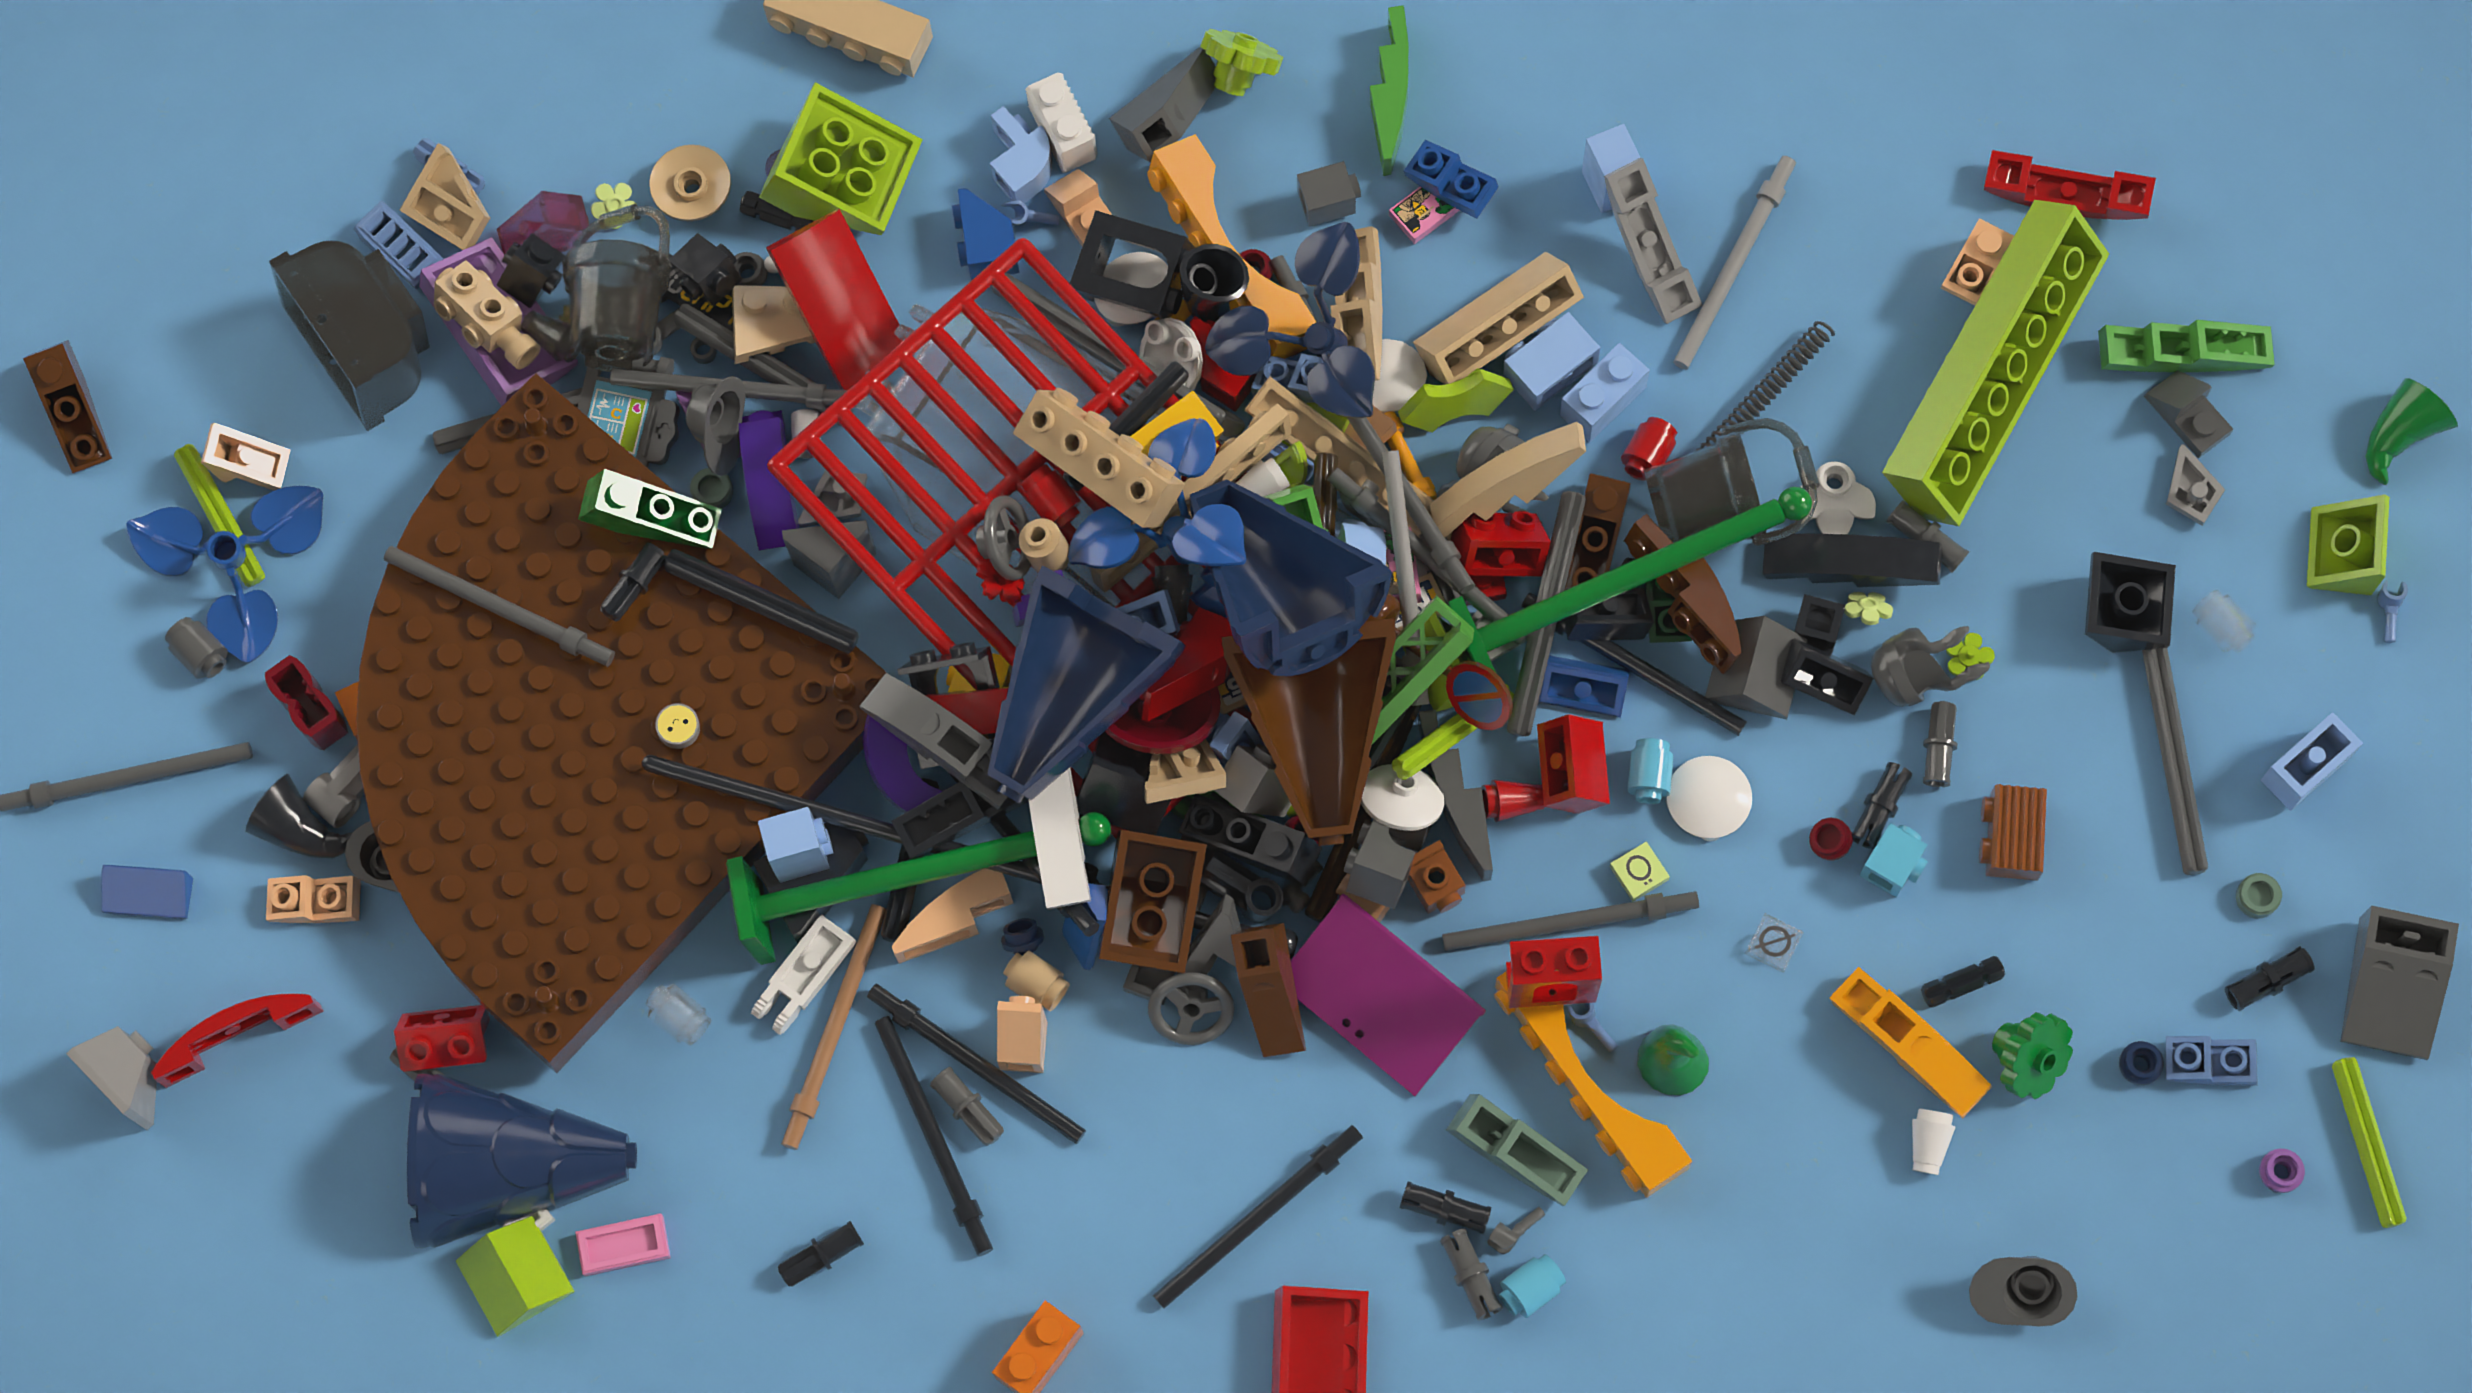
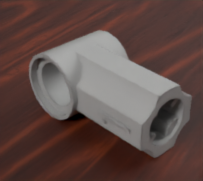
[303,744,365,828]

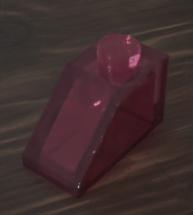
[497,191,591,255]

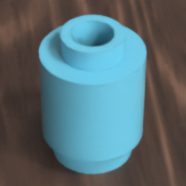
[1628,738,1674,804]
[1499,1254,1566,1318]

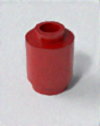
[1621,417,1677,481]
[1020,464,1082,529]

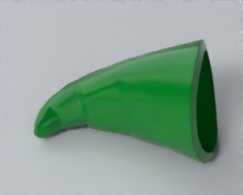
[2365,378,2458,485]
[1637,1024,1709,1096]

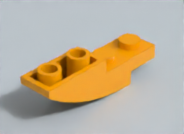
[1829,967,1992,1119]

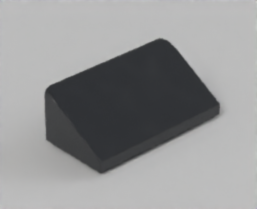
[1565,588,1654,641]
[1781,638,1874,715]

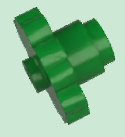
[1992,1012,2073,1099]

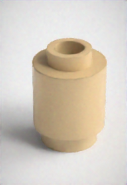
[1019,518,1070,572]
[1003,950,1070,1012]

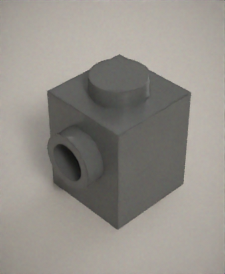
[1297,161,1361,227]

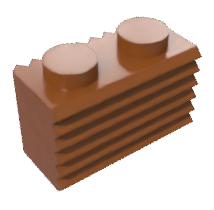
[1979,784,2047,881]

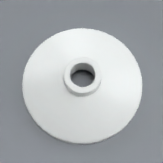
[1361,764,1444,831]

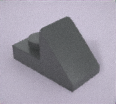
[2144,370,2233,459]
[1176,894,1241,986]

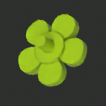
[1946,633,1995,680]

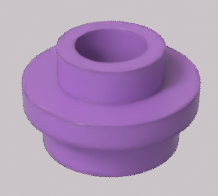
[2259,1148,2305,1193]

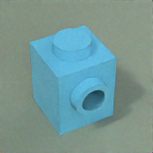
[1860,823,1928,898]

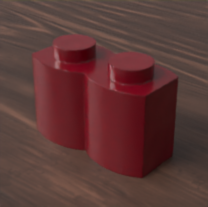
[265,655,348,751]

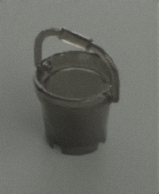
[562,204,671,372]
[1643,418,1820,546]

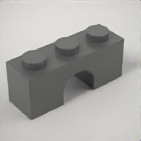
[1344,819,1432,910]

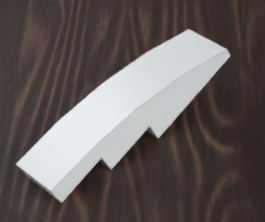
[1029,768,1091,910]

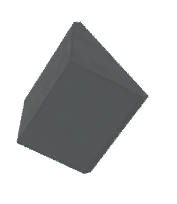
[782,520,876,599]
[1705,616,1808,720]

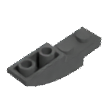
[859,673,1008,810]

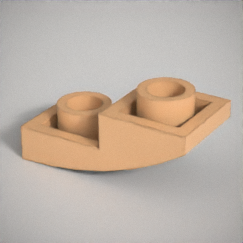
[266,875,361,923]

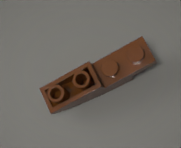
[1623,514,1741,674]

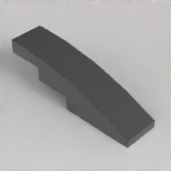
[1418,710,1493,881]

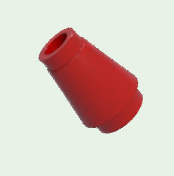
[1481,780,1545,822]

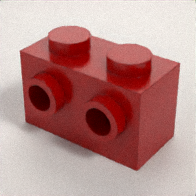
[1450,511,1551,577]
[1537,714,1610,814]

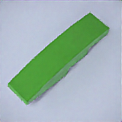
[1370,5,1409,176]
[2098,320,2275,373]

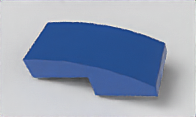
[1403,140,1499,219]

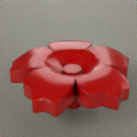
[976,561,1025,606]

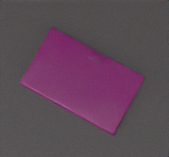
[1291,893,1486,1096]

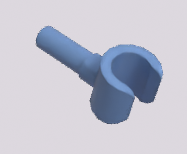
[1001,200,1060,226]
[2377,580,2408,643]
[1569,1003,1618,1053]

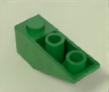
[578,469,722,549]

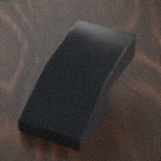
[1794,594,1845,654]

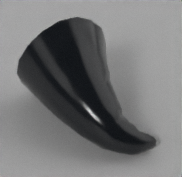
[1180,244,1250,322]
[245,774,353,859]

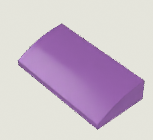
[419,237,578,406]

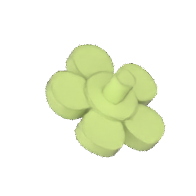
[591,183,638,229]
[1844,592,1893,625]

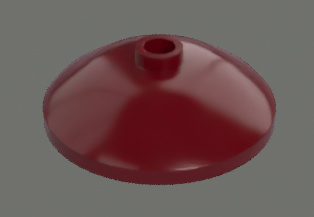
[1105,686,1221,754]

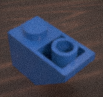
[952,188,1020,280]

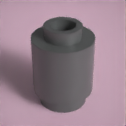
[165,617,228,679]

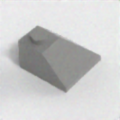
[66,1026,157,1130]

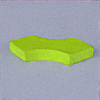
[1398,368,1514,433]

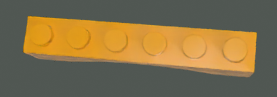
[1147,134,1316,359]
[1494,971,1692,1198]

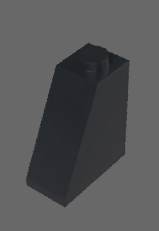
[753,823,869,944]

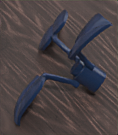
[1205,222,1375,418]

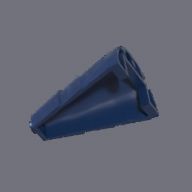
[1190,479,1392,676]
[987,565,1186,804]
[407,1074,637,1248]

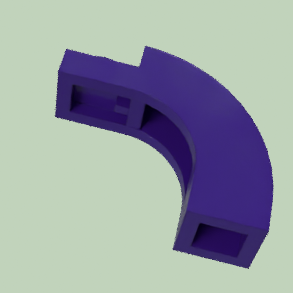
[739,410,799,551]
[864,715,943,813]

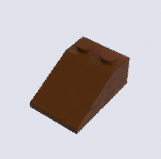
[1099,830,1207,973]

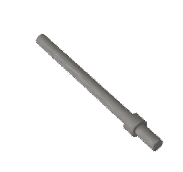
[1673,156,1796,370]
[1382,450,1429,706]

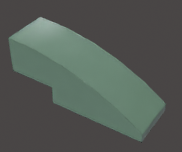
[1446,1094,1588,1206]

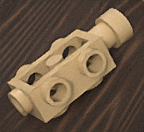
[434,260,541,370]

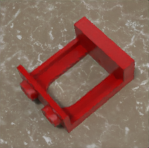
[1505,936,1602,1008]

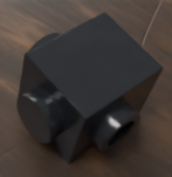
[496,233,566,308]
[668,233,742,307]

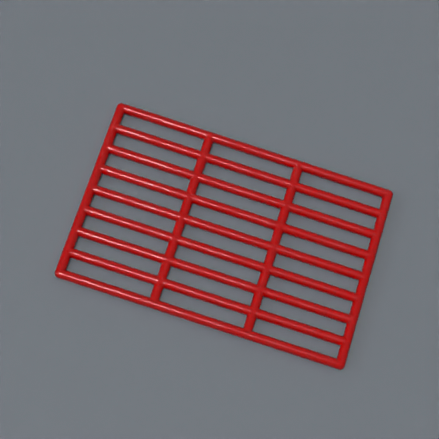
[767,238,1257,839]

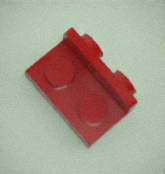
[394,1005,490,1072]

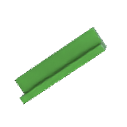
[1372,595,1474,744]

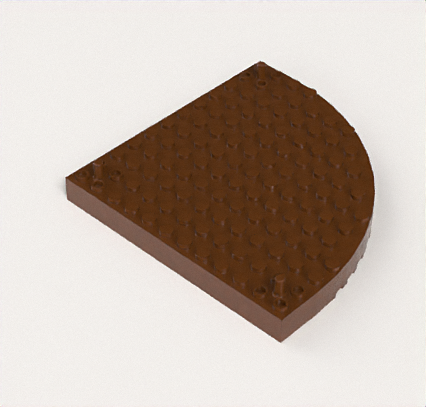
[356,373,890,1074]

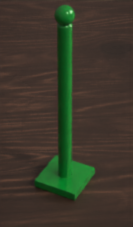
[1448,486,1812,674]
[726,812,1111,965]

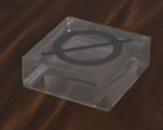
[1745,913,1804,973]

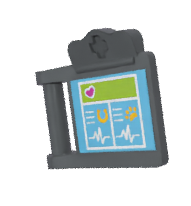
[577,342,680,467]

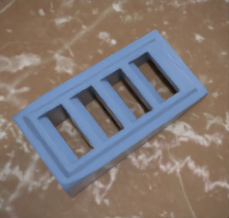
[354,201,443,290]

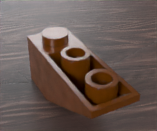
[23,340,112,473]
[1564,473,1631,591]
[1231,923,1306,1057]

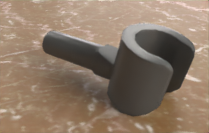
[1487,1207,1545,1254]

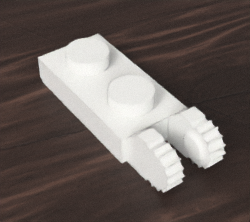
[751,915,857,1035]

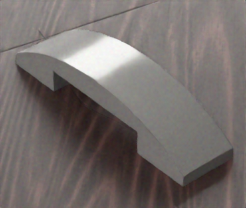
[1604,158,1703,324]

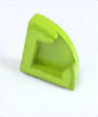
[1273,441,1308,490]

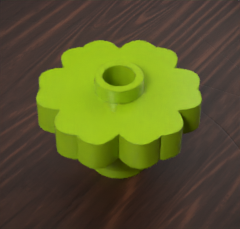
[1200,29,1284,96]

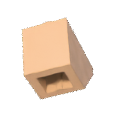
[1941,218,2014,306]
[997,996,1048,1073]

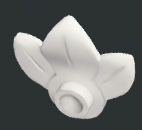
[1797,461,1876,534]

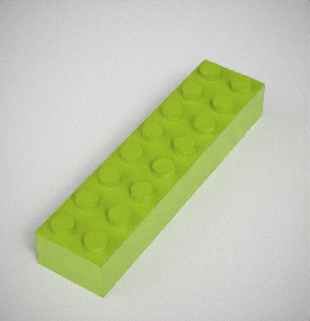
[1882,200,2110,526]

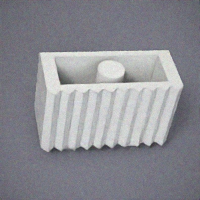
[1025,72,1097,173]

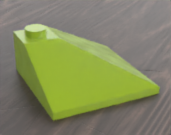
[759,82,923,235]

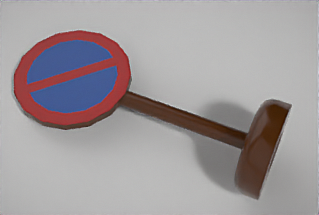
[1367,593,1513,731]

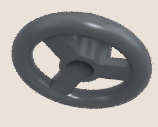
[976,496,1031,581]
[1148,972,1234,1045]

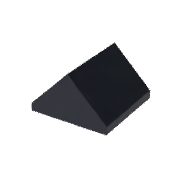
[2085,552,2176,653]
[1076,731,1171,836]

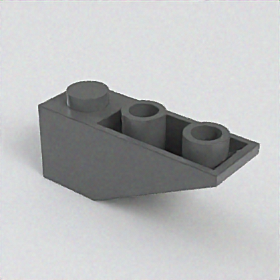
[1109,47,1216,162]

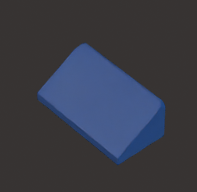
[1538,655,1629,718]
[101,865,193,919]
[1062,883,1108,970]

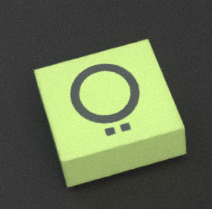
[1610,841,1670,902]

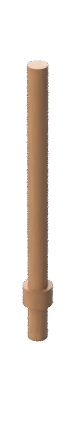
[781,904,886,1150]

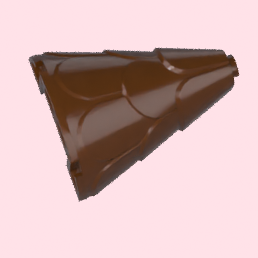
[1221,618,1396,846]

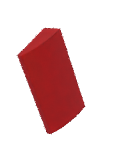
[766,208,915,391]
[1272,1285,1369,1393]

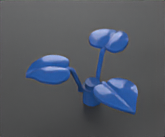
[1068,418,1246,569]
[126,486,324,663]

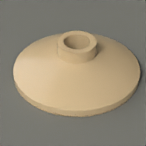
[649,145,731,221]

